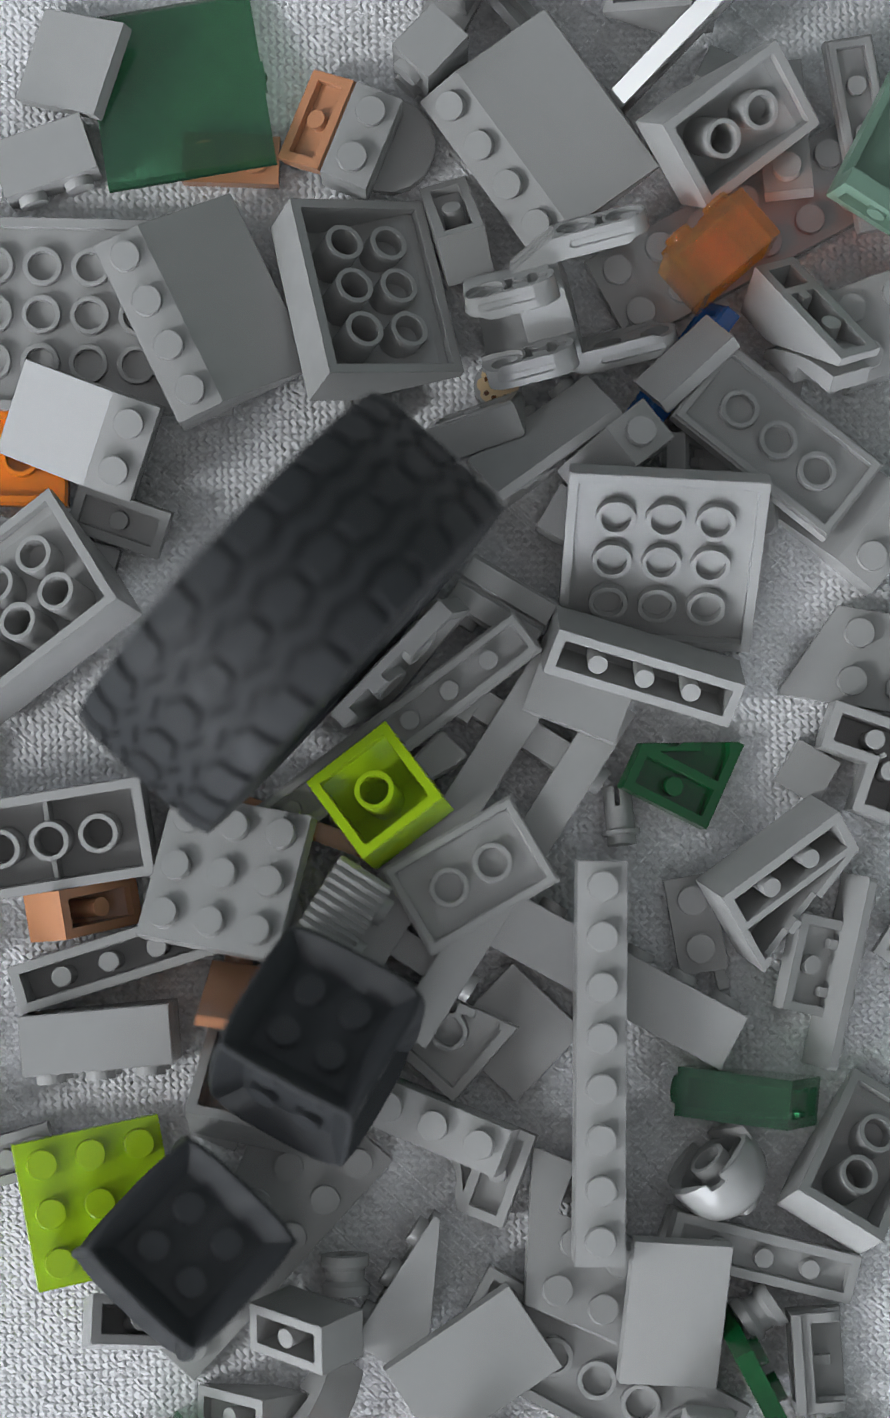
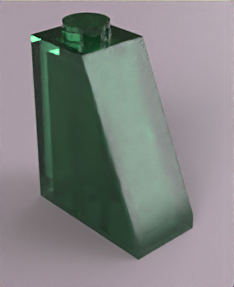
[670,1064,821,1131]

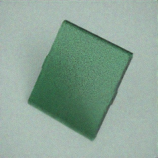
[95,0,277,193]

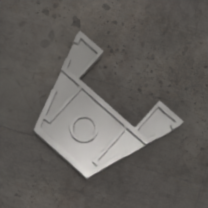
[523,1147,690,1343]

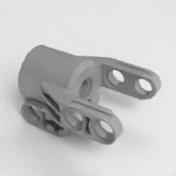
[463,204,679,390]

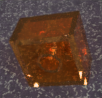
[658,187,780,316]

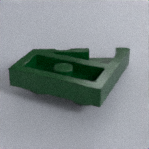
[617,742,744,830]
[723,1302,788,1418]

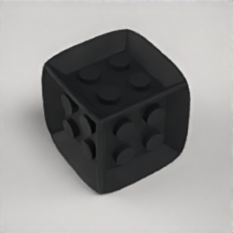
[209,926,425,1166]
[71,1135,298,1362]

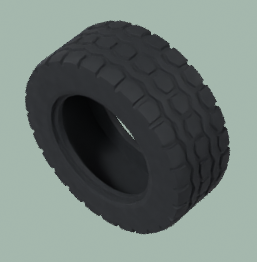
[79,392,504,833]

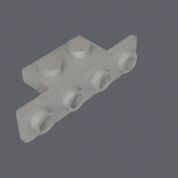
[772,872,878,1071]

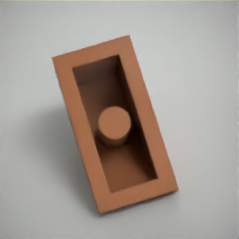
[23,878,142,943]

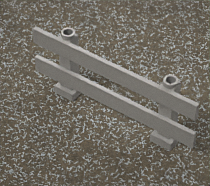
[360,653,636,1048]

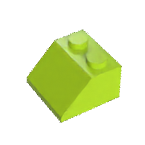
[306,721,454,870]

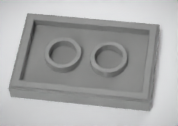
[381,795,560,956]
[616,1235,733,1388]
[382,1282,562,1418]

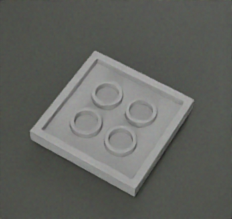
[136,804,317,961]

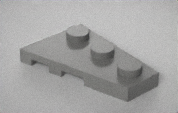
[330,597,470,728]

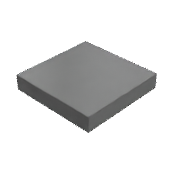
[15,8,132,121]
[471,963,573,1102]

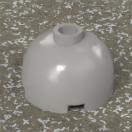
[668,1122,767,1221]

